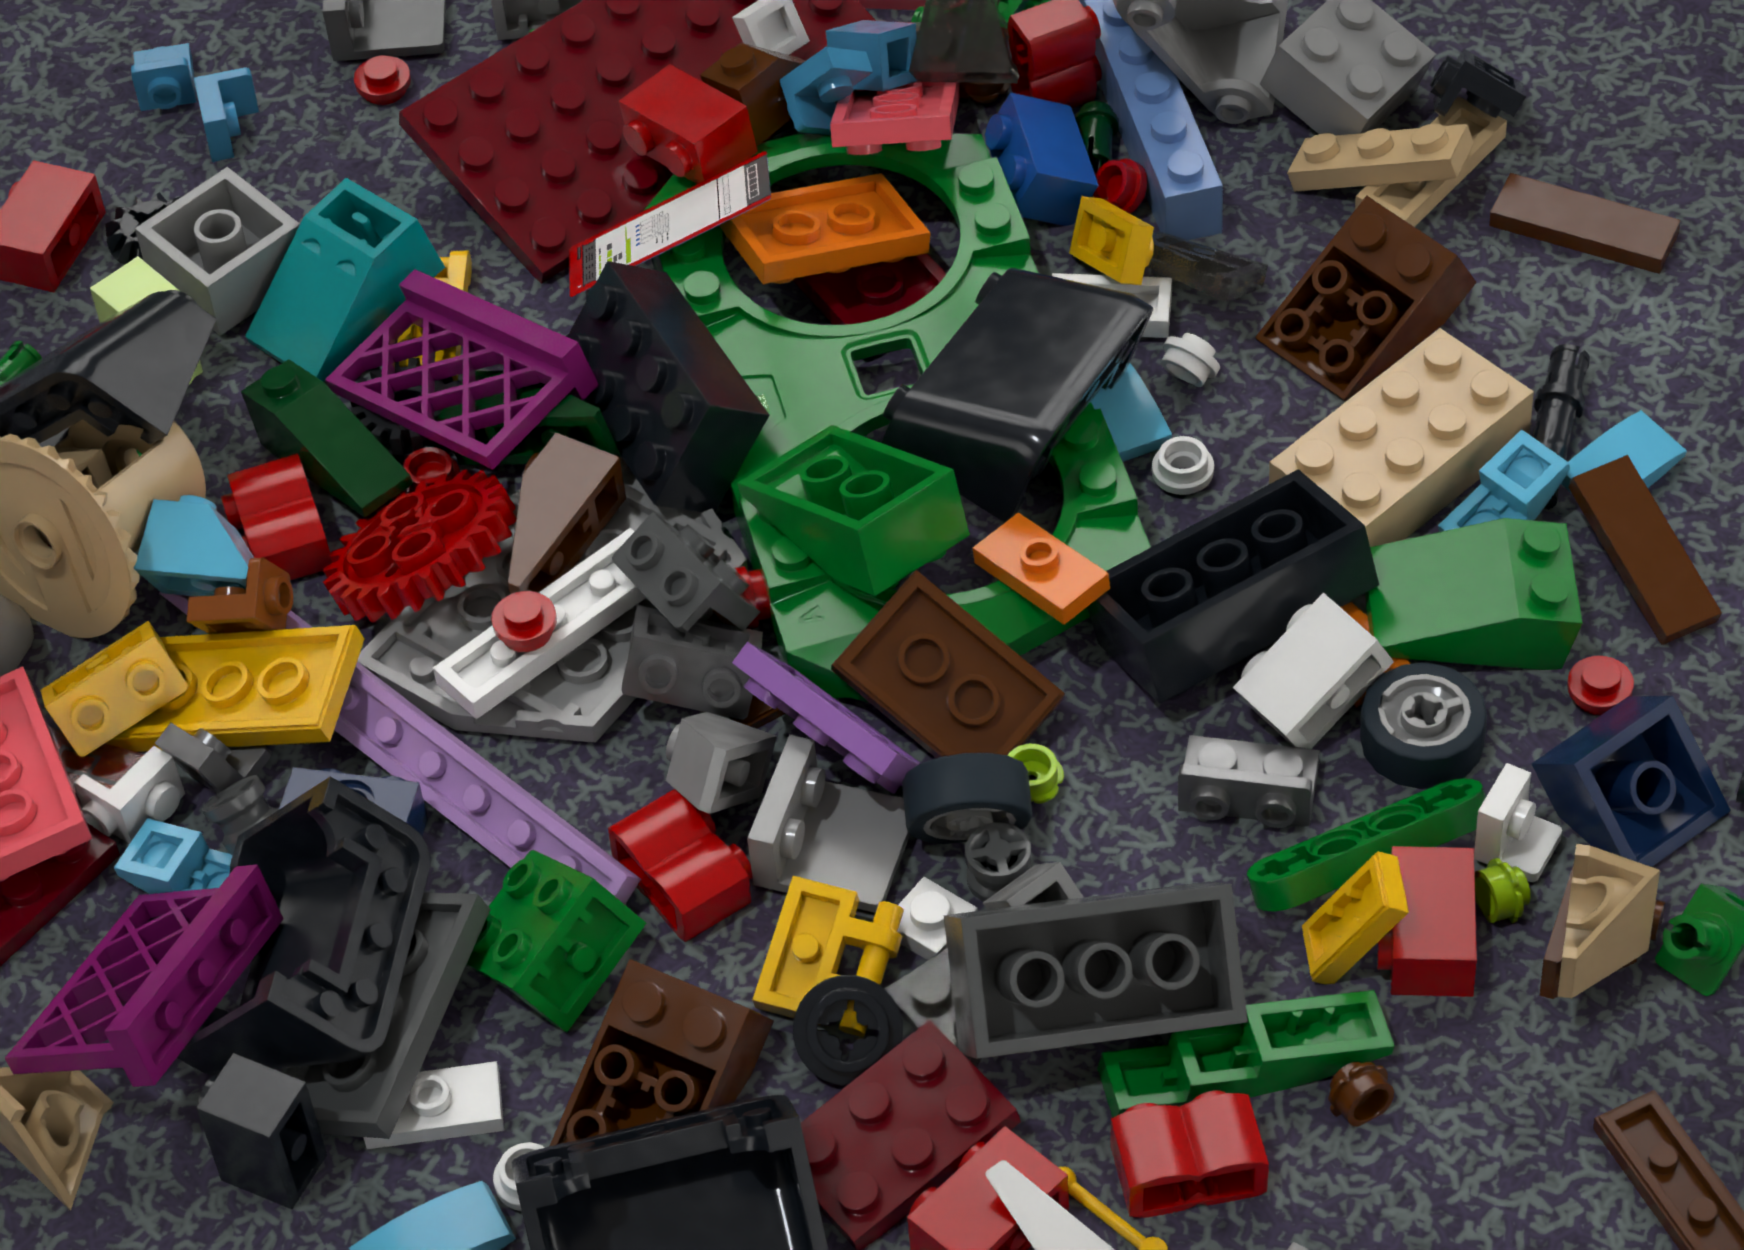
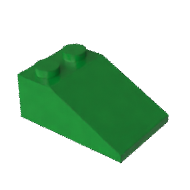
[737,425,970,596]
[1365,518,1583,670]

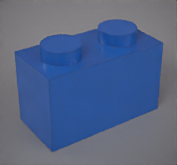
[984,92,1099,226]

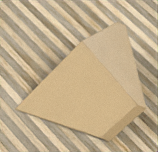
[1558,844,1660,999]
[0,1067,114,1211]

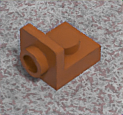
[187,558,293,634]

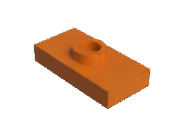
[972,512,1110,625]

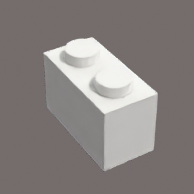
[1233,593,1394,749]

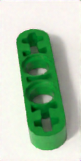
[1247,778,1486,911]

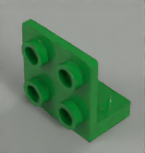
[466,850,647,1033]

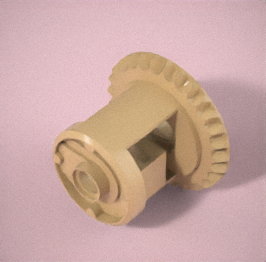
[0,420,206,638]

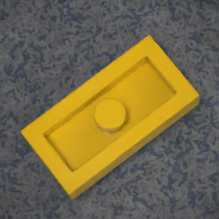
[1069,196,1154,285]

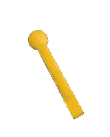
[1059,1166,1168,1250]

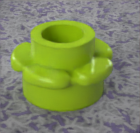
[1007,743,1064,804]
[1474,858,1531,923]

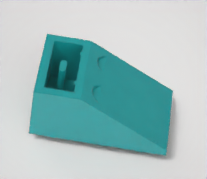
[245,178,445,382]

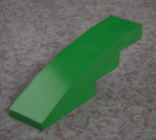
[1097,990,1395,1118]

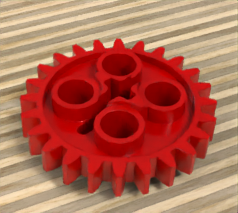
[323,469,517,622]

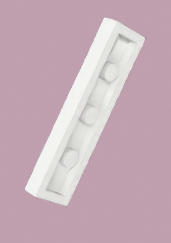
[433,528,646,720]

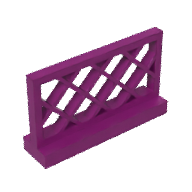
[325,269,599,470]
[5,865,284,1087]

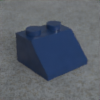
[1531,696,1731,867]

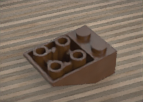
[1255,195,1477,401]
[549,959,774,1147]

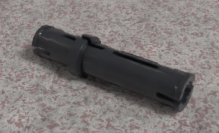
[1532,344,1590,510]

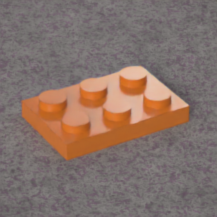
[719,173,930,284]

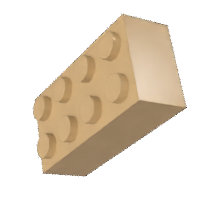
[1269,328,1534,547]

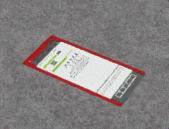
[569,151,771,297]

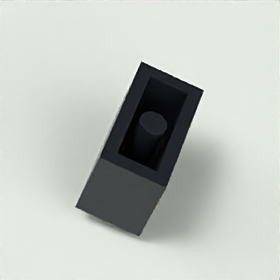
[197,1053,327,1209]

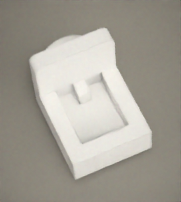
[74,746,185,844]

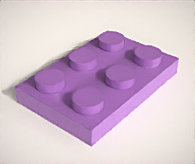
[732,642,921,794]

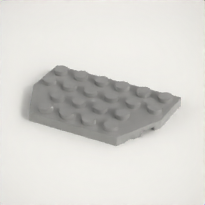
[357,456,748,743]

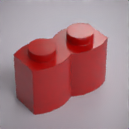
[1008,0,1102,108]
[220,453,333,580]
[608,789,753,942]
[1110,1091,1269,1218]

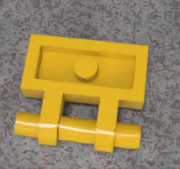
[752,876,904,1037]

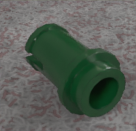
[1075,101,1119,172]

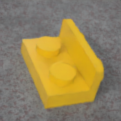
[40,620,188,757]

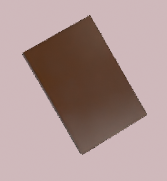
[831,570,1065,758]

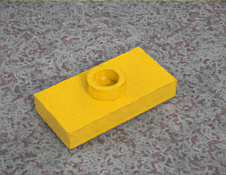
[1302,851,1409,985]

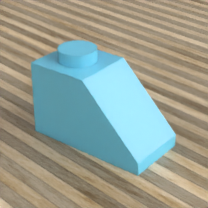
[134,495,254,596]

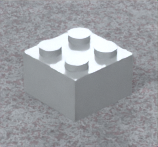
[1260,0,1436,135]
[135,167,300,336]

